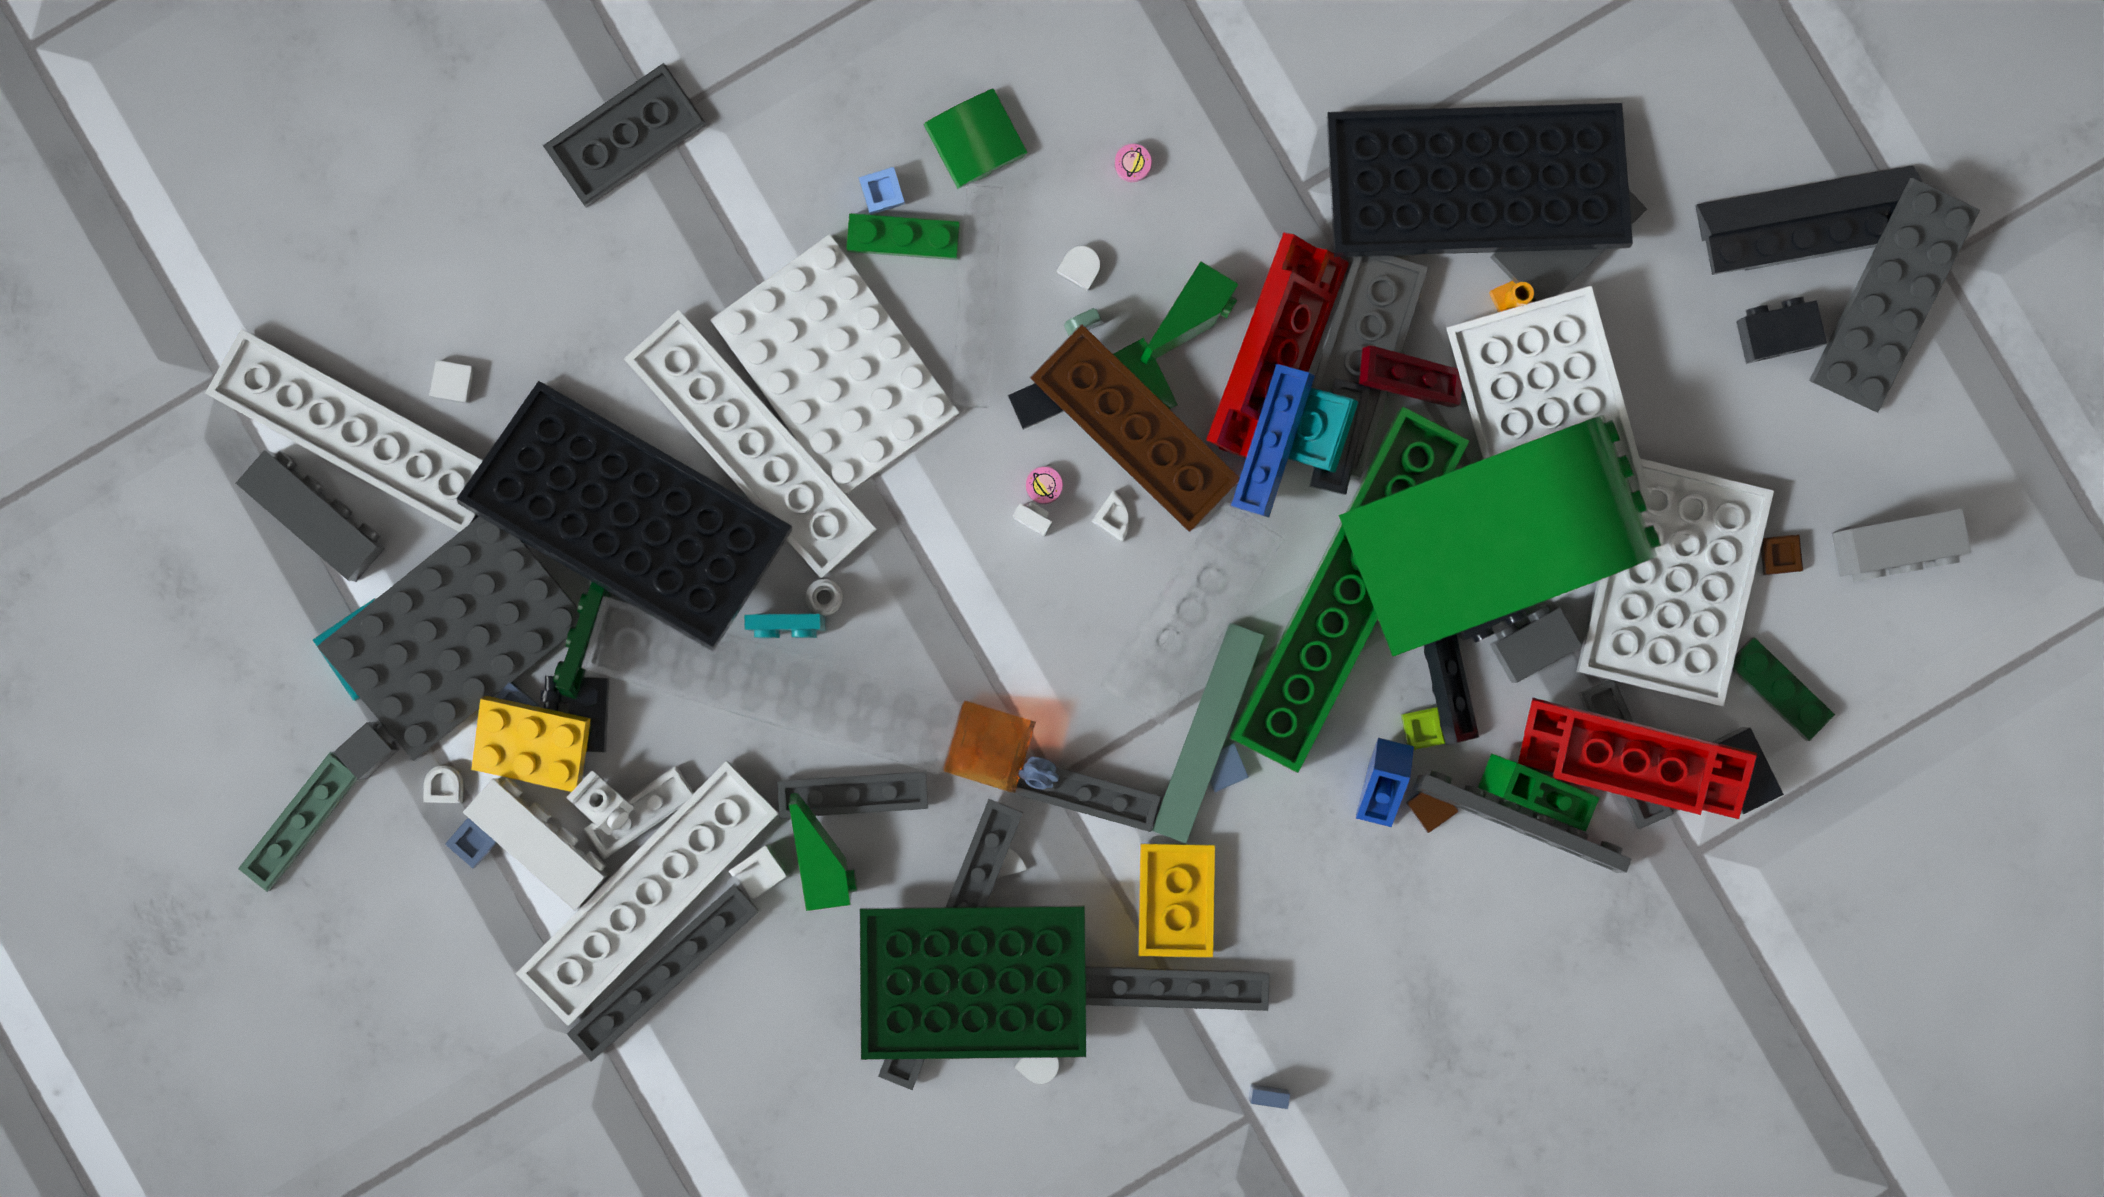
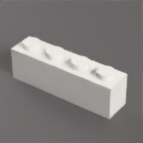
[463,777,610,911]

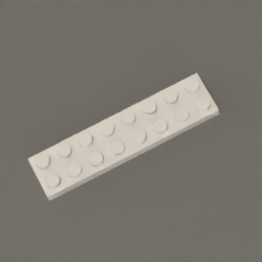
[624,310,877,579]
[205,329,483,532]
[516,761,779,1026]

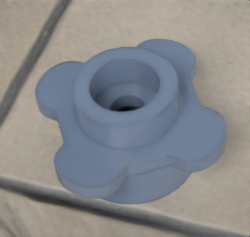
[1018,757,1059,789]

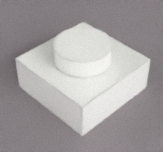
[1013,502,1052,537]

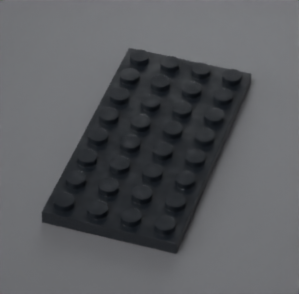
[1326,103,1633,257]
[456,381,792,652]

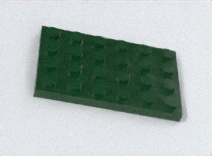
[860,905,1086,1060]

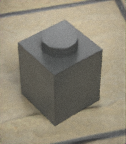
[334,722,400,780]

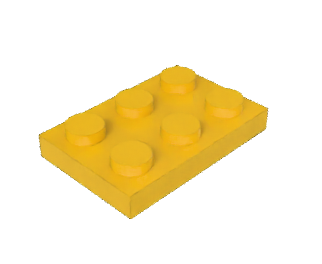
[471,696,591,792]
[1138,843,1215,957]

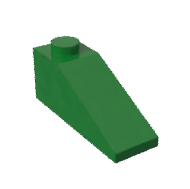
[1140,261,1238,364]
[1478,753,1599,832]
[789,793,857,911]

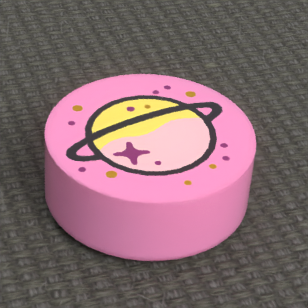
[1115,144,1152,182]
[1026,466,1063,504]

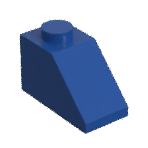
[1356,738,1414,827]

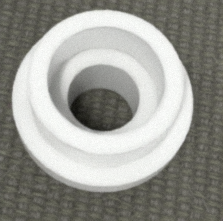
[806,579,843,616]

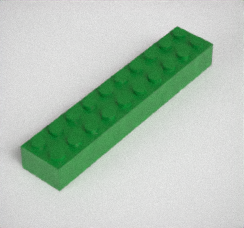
[1229,407,1469,773]

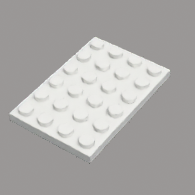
[710,234,959,495]
[1447,286,1652,503]
[1576,458,1774,707]

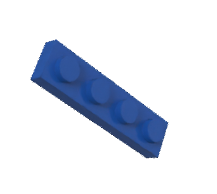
[1231,364,1315,518]

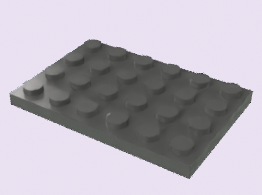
[317,516,580,761]

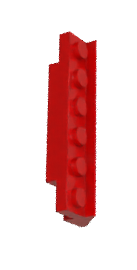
[1206,232,1349,459]
[1518,698,1757,819]

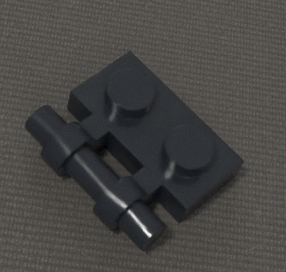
[540,676,609,752]

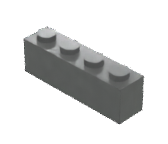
[235,450,385,582]

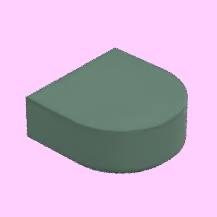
[1064,308,1104,336]

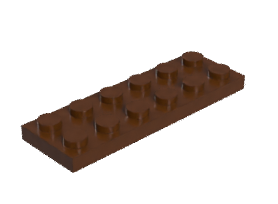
[1029,324,1240,532]

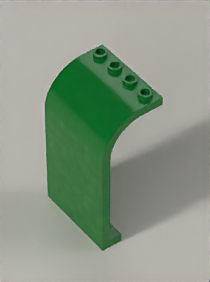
[1339,415,1661,657]

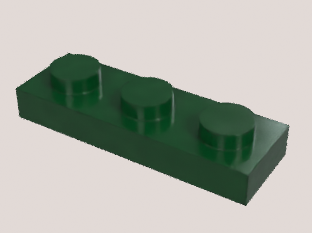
[554,582,611,699]
[1732,637,1835,741]

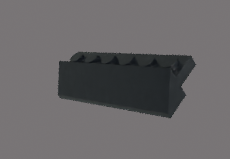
[1695,165,1924,275]

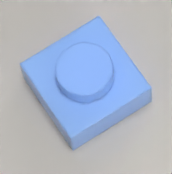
[859,167,905,215]

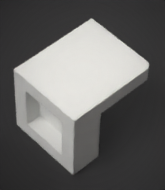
[729,844,789,899]

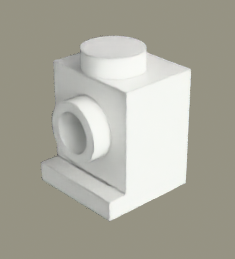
[567,770,634,835]

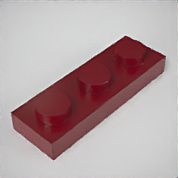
[1359,345,1462,408]

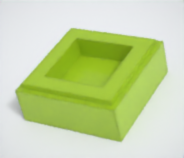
[1401,707,1445,750]

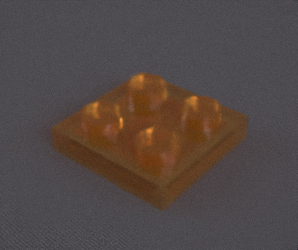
[943,700,1036,793]

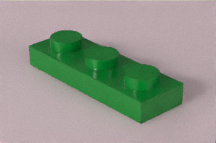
[846,213,960,260]

